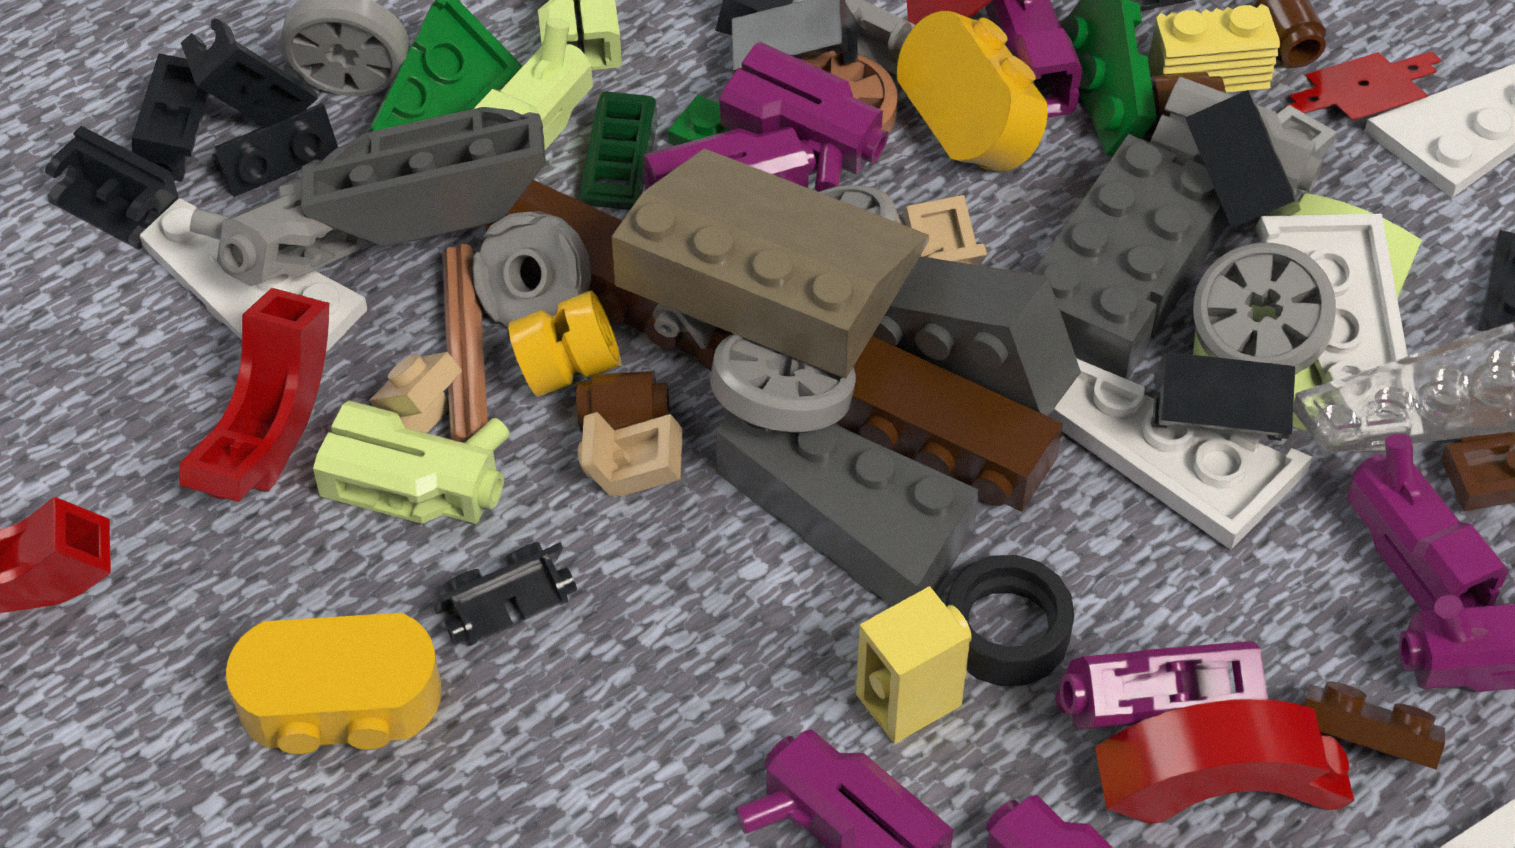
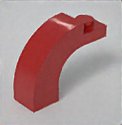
[179,287,330,502]
[0,496,111,613]
[1095,699,1355,824]

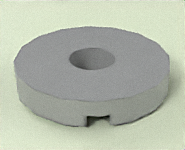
[472,211,591,327]

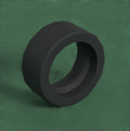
[945,555,1075,686]

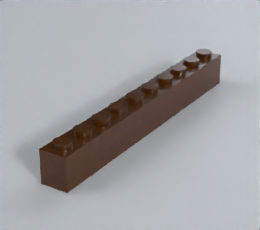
[485,180,1063,512]

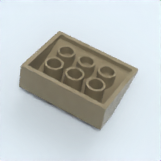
[612,148,929,379]

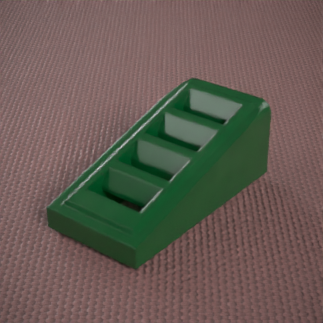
[579,91,658,210]

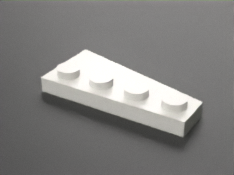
[1364,64,1515,198]
[139,198,367,352]
[1255,214,1423,451]
[1048,358,1313,550]

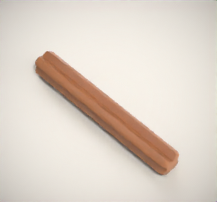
[442,243,488,443]

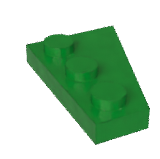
[367,0,522,133]
[1061,0,1157,157]

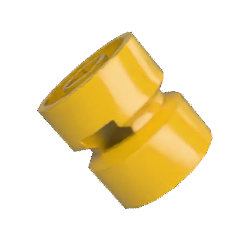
[508,290,621,397]

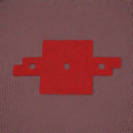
[1285,52,1441,120]

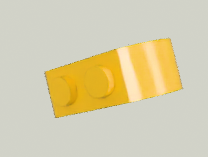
[897,11,1048,172]
[226,613,442,754]

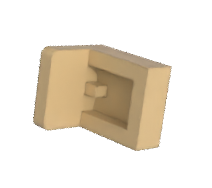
[902,195,987,266]
[369,352,462,433]
[578,412,682,496]

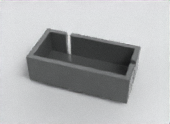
[1032,134,1228,380]

